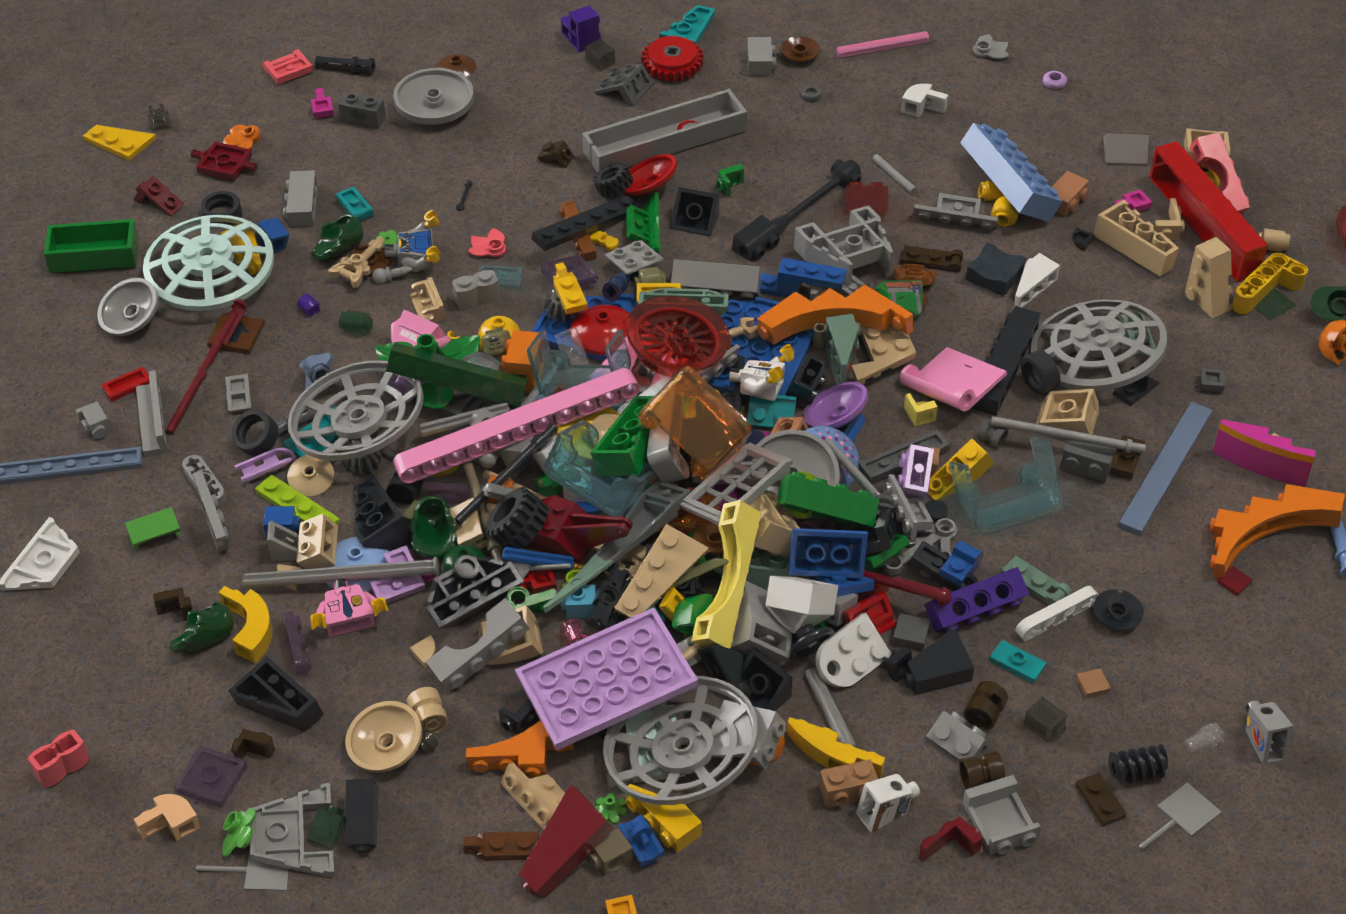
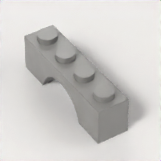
[426,598,530,691]

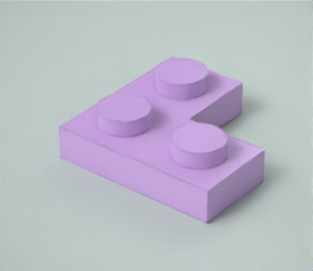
[370,546,425,604]

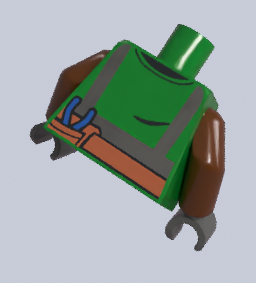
[860,280,928,320]

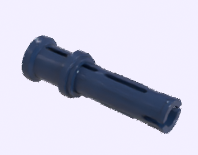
[602,271,638,301]

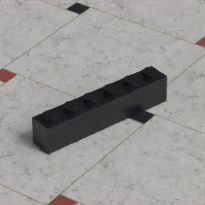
[971,306,1041,416]

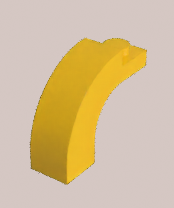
[218,586,272,664]

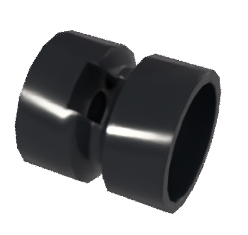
[386,470,425,505]

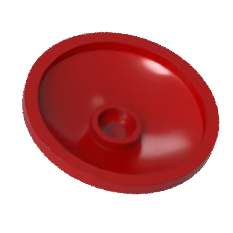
[623,154,678,196]
[571,304,636,355]

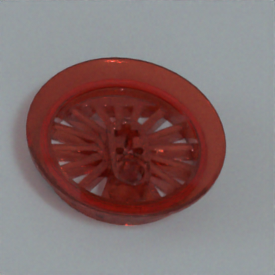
[626,296,730,378]

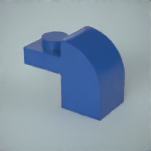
[939,540,983,587]

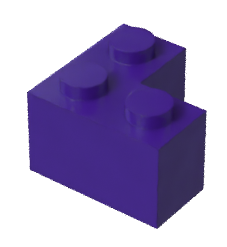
[560,6,601,53]

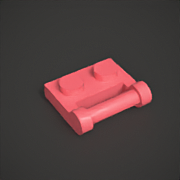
[262,49,313,85]

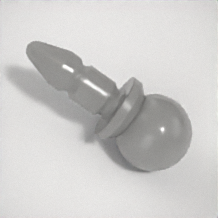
[372,266,412,285]

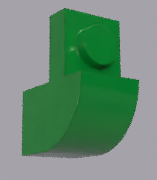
[672,594,713,636]

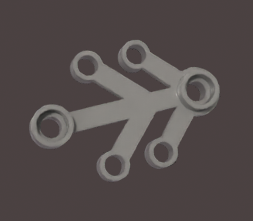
[883,518,957,577]

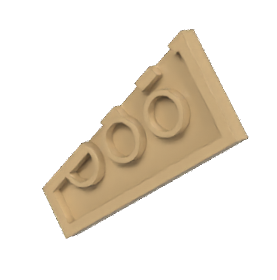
[615,524,710,618]

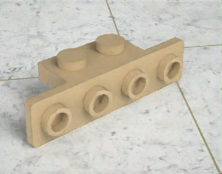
[500,763,565,830]

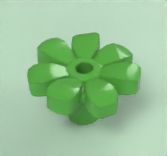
[595,793,627,825]

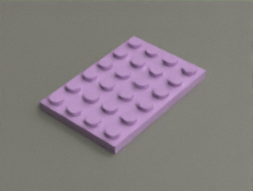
[515,608,699,750]

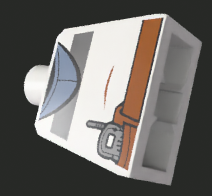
[856,774,920,833]

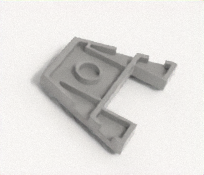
[250,783,334,877]

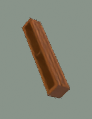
[559,200,597,262]

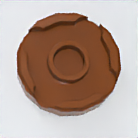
[893,264,936,285]

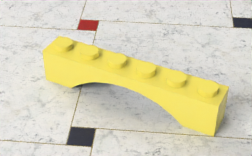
[691,500,761,649]

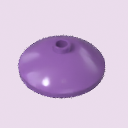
[804,382,868,429]

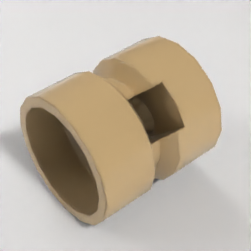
[406,687,449,736]

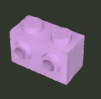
[897,444,934,500]

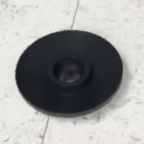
[1093,589,1144,631]

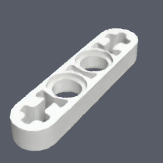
[1015,586,1099,641]

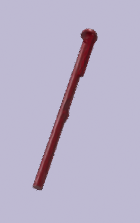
[165,299,247,435]
[863,570,952,606]

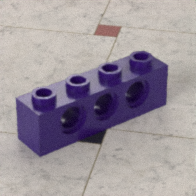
[924,567,1029,633]

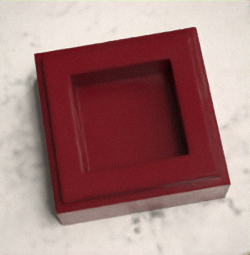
[1217,566,1253,596]

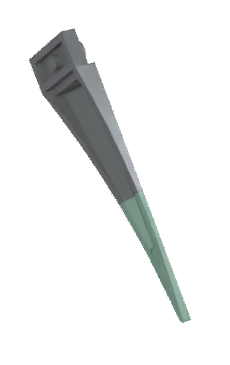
[543,481,691,613]

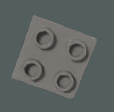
[605,240,664,275]

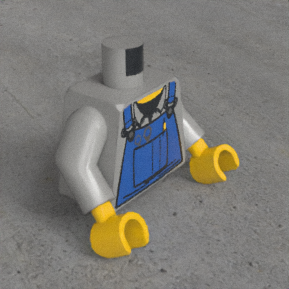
[385,210,441,272]

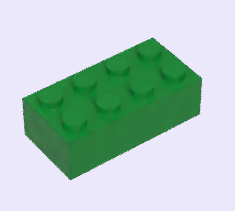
[44,219,139,273]

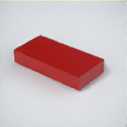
[101,367,150,402]

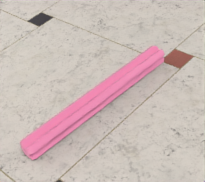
[837,31,929,58]

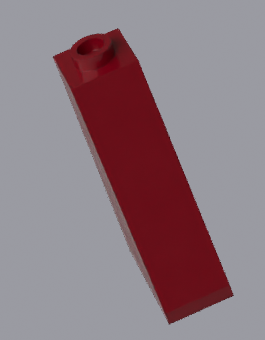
[519,785,614,898]

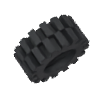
[593,162,633,198]

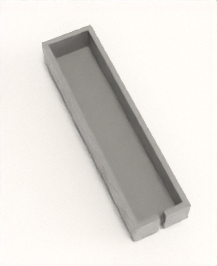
[582,89,747,172]

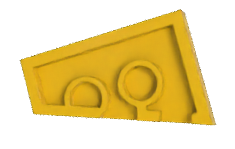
[83,125,156,161]

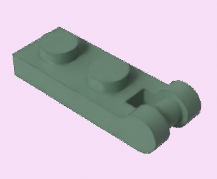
[1001,556,1072,605]

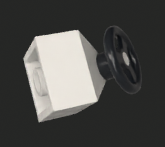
[765,576,838,659]

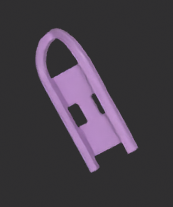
[234,448,298,483]

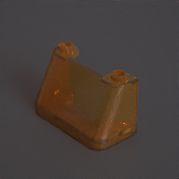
[637,366,752,481]

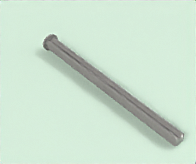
[243,557,439,588]

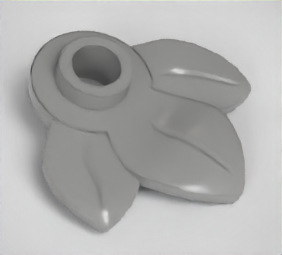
[973,34,1009,59]

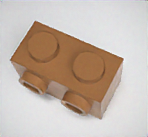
[819,759,878,808]

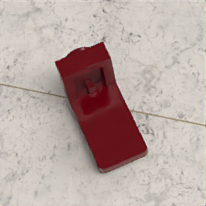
[134,176,184,216]
[919,816,983,862]

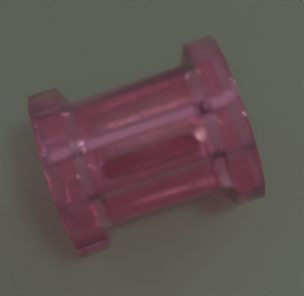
[559,619,587,646]

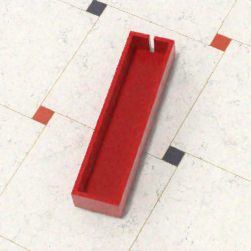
[1149,141,1268,283]

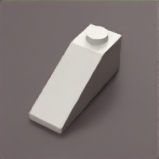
[1013,253,1060,309]

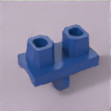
[618,814,665,866]

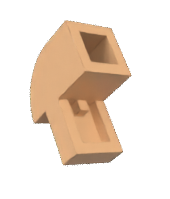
[134,794,201,841]

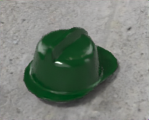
[1310,286,1346,321]

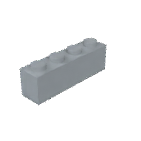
[671,259,762,298]

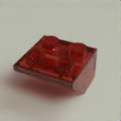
[844,182,888,213]

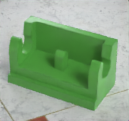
[125,507,181,550]

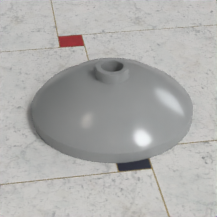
[97,278,159,336]

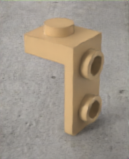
[1154,198,1185,240]

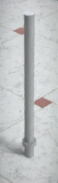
[991,416,1146,454]

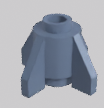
[299,352,341,389]

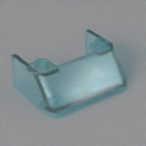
[526,330,631,408]
[949,437,1063,533]

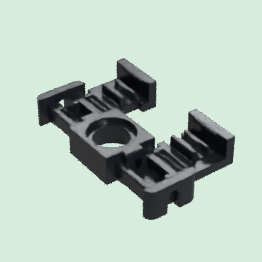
[585,563,631,631]

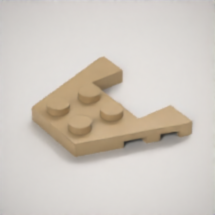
[851,325,916,384]

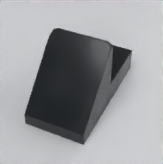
[1113,366,1160,406]

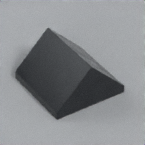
[670,187,719,236]
[739,648,793,711]

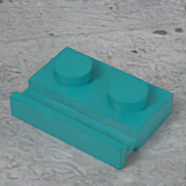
[747,395,796,428]

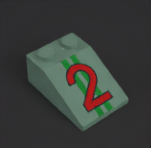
[825,314,861,384]

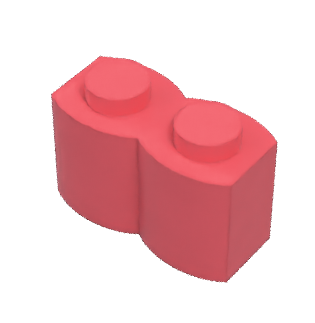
[28,730,90,788]

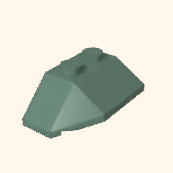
[638,288,729,329]

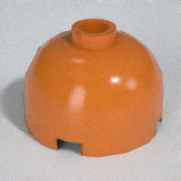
[1319,320,1346,365]

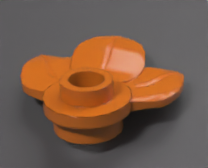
[223,125,261,149]

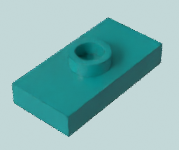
[336,187,374,221]
[989,640,1047,684]

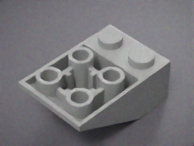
[731,581,792,664]

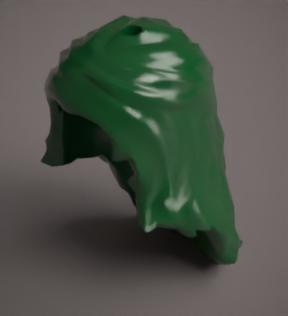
[312,214,364,261]
[410,496,457,559]
[170,601,234,653]

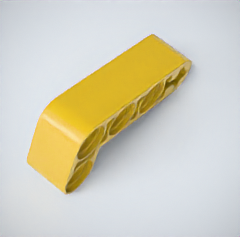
[1232,253,1308,314]

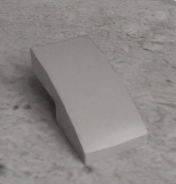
[225,374,252,413]

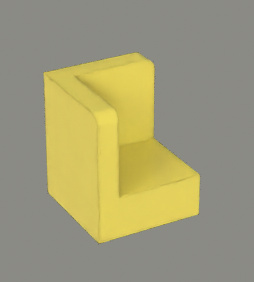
[904,393,938,426]

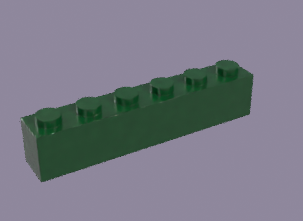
[386,342,527,407]

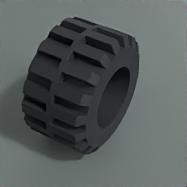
[485,487,549,549]

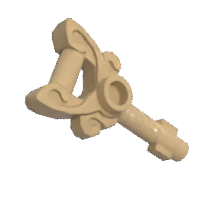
[328,236,385,288]

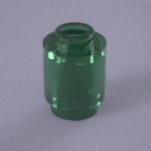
[339,310,373,335]

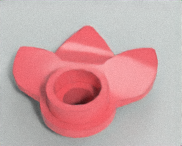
[468,228,506,257]

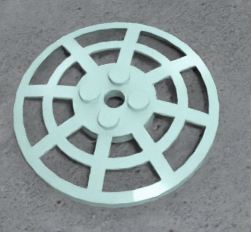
[143,215,274,311]

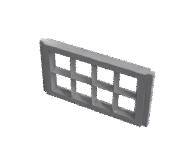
[680,443,793,525]

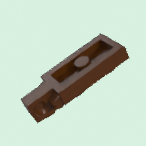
[463,831,539,860]

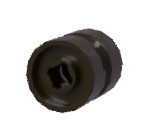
[964,681,1009,730]
[959,751,1006,790]

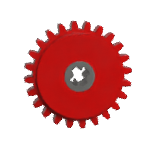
[642,36,703,82]

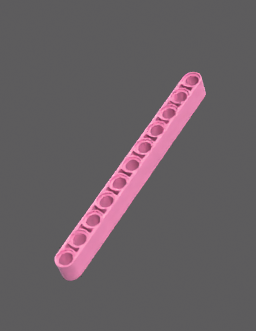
[393,368,640,483]

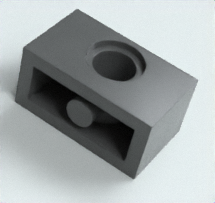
[339,92,386,129]

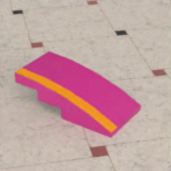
[1213,419,1316,487]

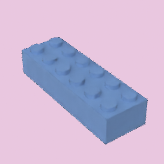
[960,123,1063,222]

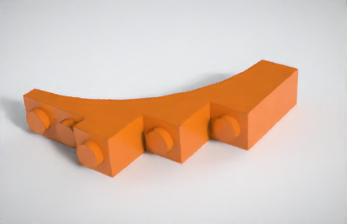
[1210,484,1345,580]
[466,720,574,779]

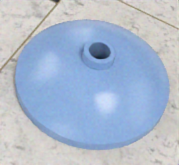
[326,537,391,592]

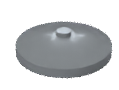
[393,68,474,125]
[746,430,840,522]

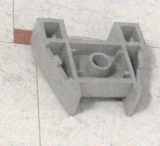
[794,205,893,286]

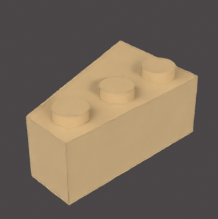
[1185,237,1232,318]
[750,490,800,558]

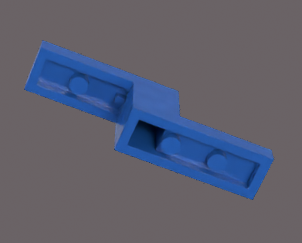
[760,258,847,298]

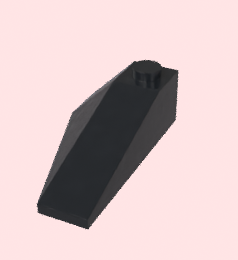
[354,474,412,550]

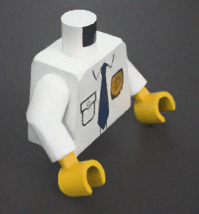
[729,344,794,401]

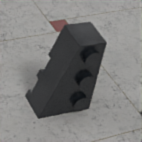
[228,656,324,732]

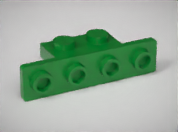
[626,191,661,254]

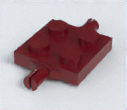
[191,141,258,181]

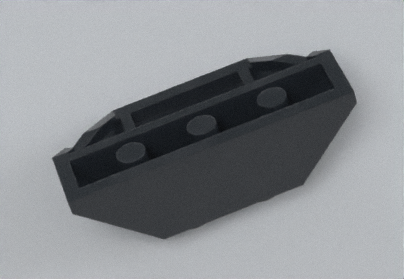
[426,556,524,629]

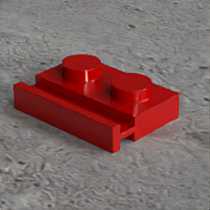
[842,591,897,635]

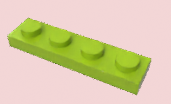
[255,475,340,525]

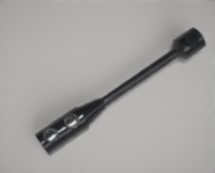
[731,159,862,260]

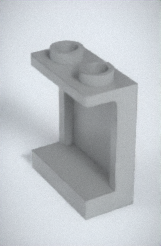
[712,700,786,769]
[963,775,1041,855]

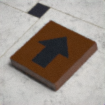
[207,313,265,354]

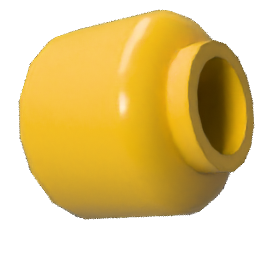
[991,196,1019,227]

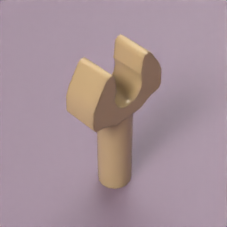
[718,317,758,339]

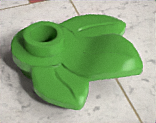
[222,808,257,857]

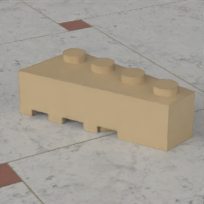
[1093,200,1179,276]

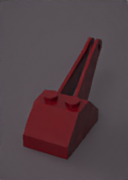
[527,495,633,564]

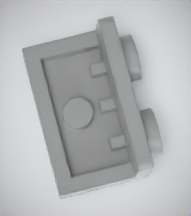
[926,710,991,760]

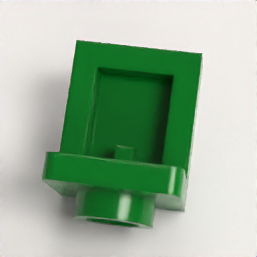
[716,164,744,197]

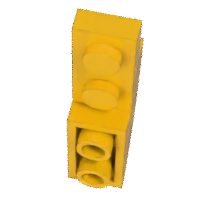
[787,717,885,779]

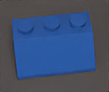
[787,528,868,578]

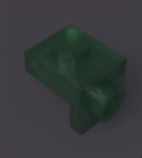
[308,805,346,848]

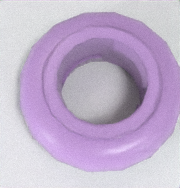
[1042,71,1067,90]

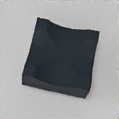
[966,242,1026,296]

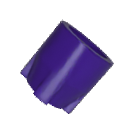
[297,294,320,317]

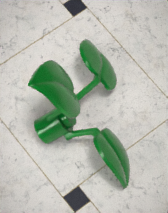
[375,334,480,410]

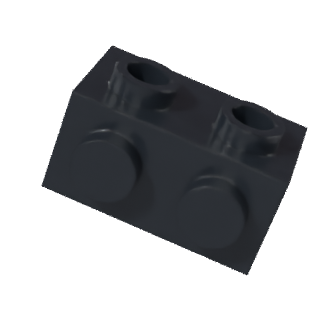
[785,353,829,409]

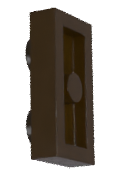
[1109,435,1145,480]
[1075,772,1127,827]

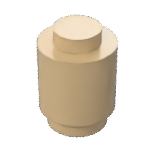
[1258,228,1290,252]

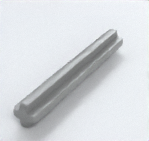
[420,402,510,436]
[805,667,855,747]

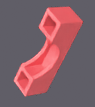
[1190,132,1250,215]

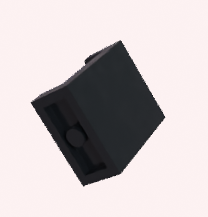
[833,509,897,555]

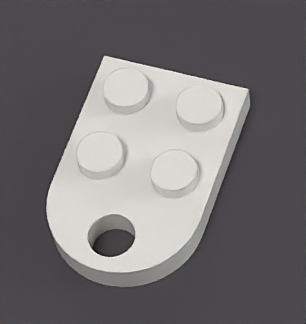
[816,613,892,687]

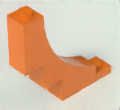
[757,285,914,345]

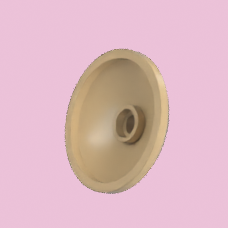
[345,701,422,773]

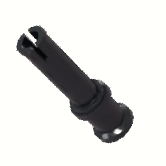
[315,56,376,75]

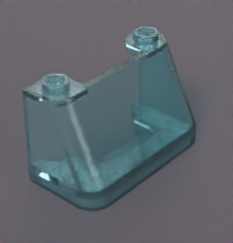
[544,420,658,517]

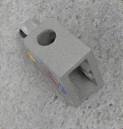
[1245,701,1293,765]

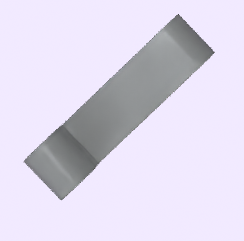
[647,392,689,484]

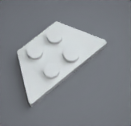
[0,517,80,591]

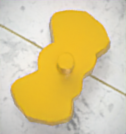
[590,230,619,252]

